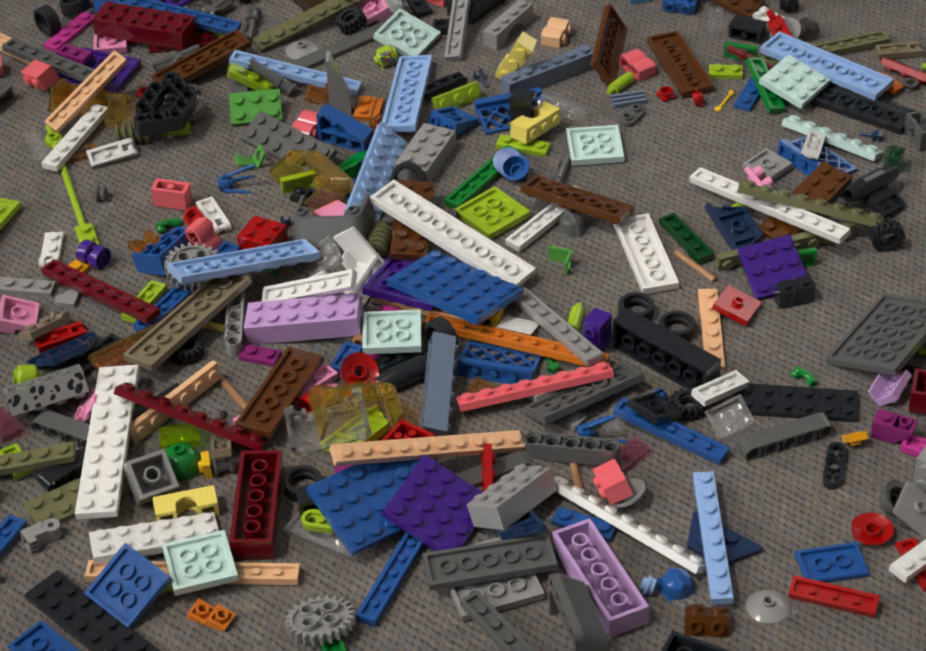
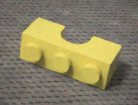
[495,32,537,80]
[511,101,561,144]
[152,485,220,521]

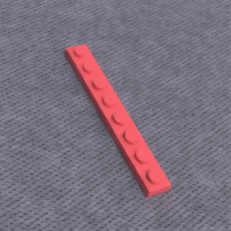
[455,362,614,412]

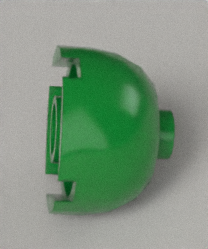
[165,443,201,481]

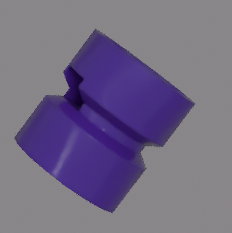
[76,239,111,270]

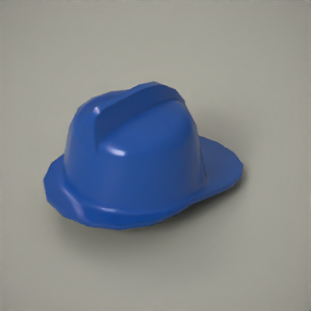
[493,147,530,182]
[655,567,695,602]

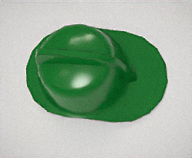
[332,151,367,183]

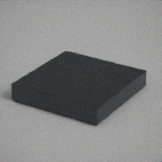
[626,392,683,425]

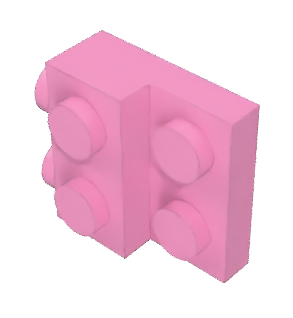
[355,0,393,28]
[0,295,39,335]

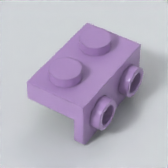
[868,370,912,406]

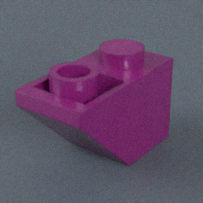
[870,409,918,444]

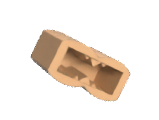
[541,17,572,48]

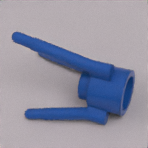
[218,164,256,194]
[577,415,627,443]

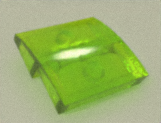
[158,423,201,450]

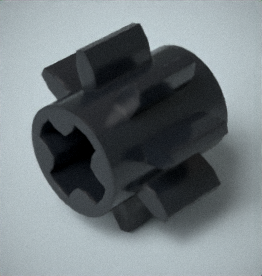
[779,0,799,13]

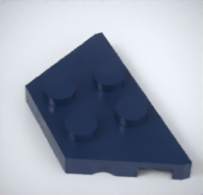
[704,203,763,250]
[26,331,97,367]
[493,510,547,540]
[687,511,763,565]

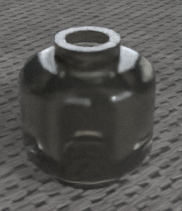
[799,17,820,41]

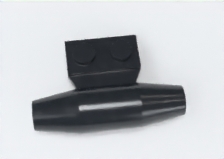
[842,165,906,218]
[369,353,427,396]

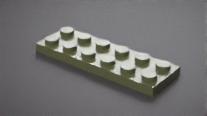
[23,454,138,524]

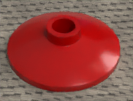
[340,352,379,390]
[851,513,894,546]

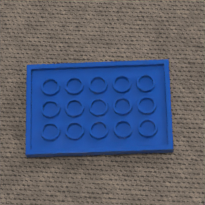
[387,250,524,325]
[306,459,421,556]

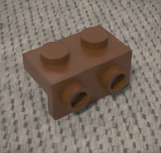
[684,604,730,638]

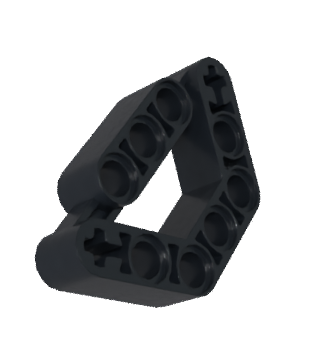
[134,72,197,137]

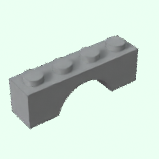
[483,0,533,50]

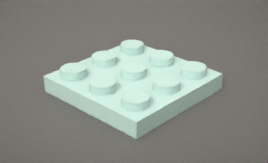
[373,8,441,56]
[759,54,831,109]
[566,125,624,166]
[362,310,421,354]
[162,530,239,596]

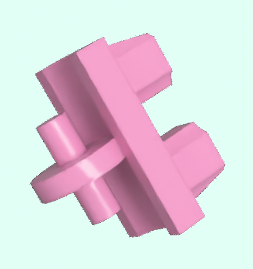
[744,165,775,187]

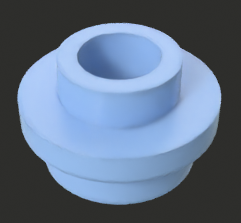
[639,574,657,596]

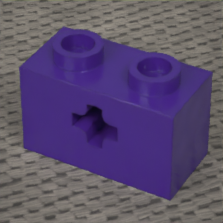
[583,307,612,352]

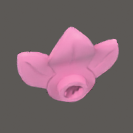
[75,387,97,423]

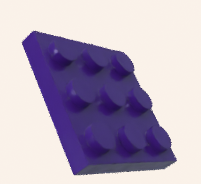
[737,234,807,300]

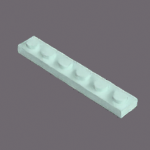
[781,115,883,161]

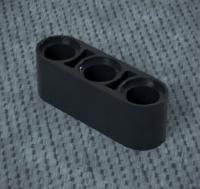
[37,448,85,492]

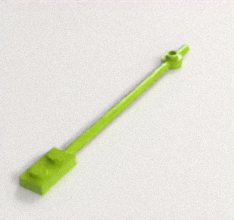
[45,125,99,245]

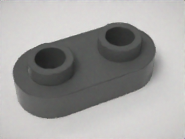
[619,103,645,127]

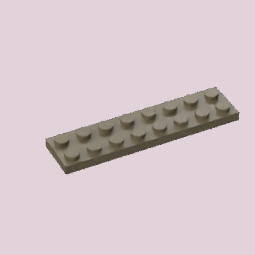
[123,274,252,371]

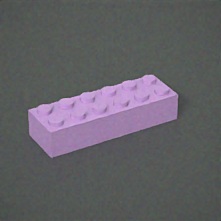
[243,293,364,344]
[552,518,649,638]

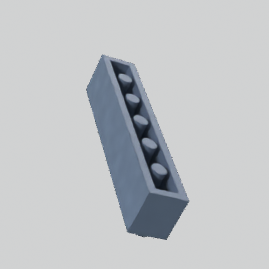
[501,44,594,94]
[420,331,458,436]

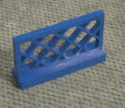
[474,87,544,135]
[777,136,858,176]
[455,341,542,384]

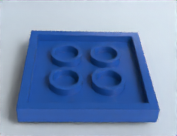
[84,543,172,628]

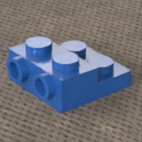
[663,0,700,15]
[429,106,479,137]

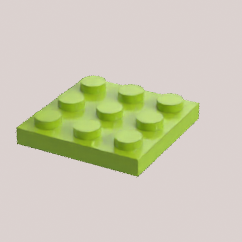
[455,186,531,240]

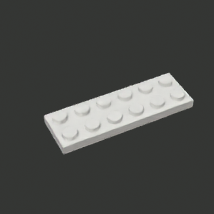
[613,213,679,294]
[89,512,219,564]

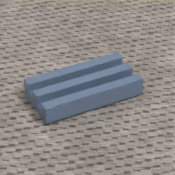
[610,90,647,109]

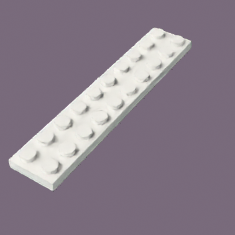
[370,180,536,286]
[75,365,140,519]

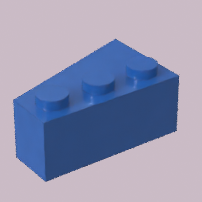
[316,103,374,152]
[131,227,193,276]

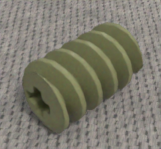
[115,123,152,144]
[367,220,393,258]

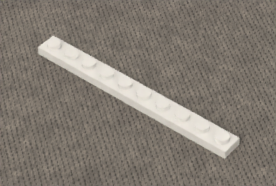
[689,167,851,244]
[553,476,706,574]

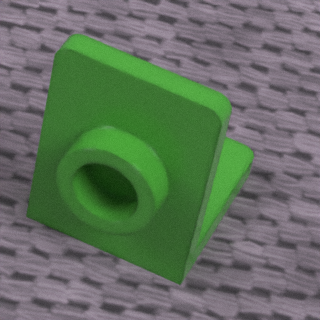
[234,144,266,169]
[548,246,573,276]

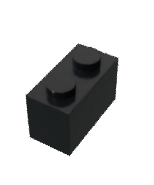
[728,15,767,44]
[508,87,536,123]

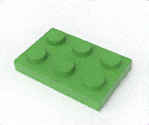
[229,89,283,126]

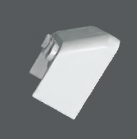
[309,226,385,307]

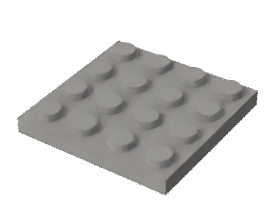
[448,537,545,622]

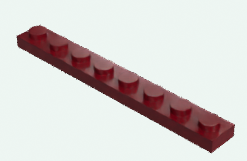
[41,259,161,324]
[113,382,268,450]

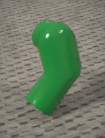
[156,218,180,233]
[790,366,818,387]

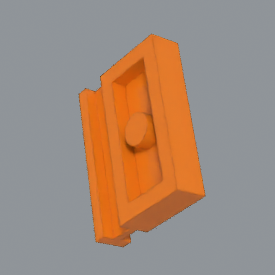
[353,96,384,122]

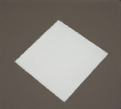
[496,315,539,335]

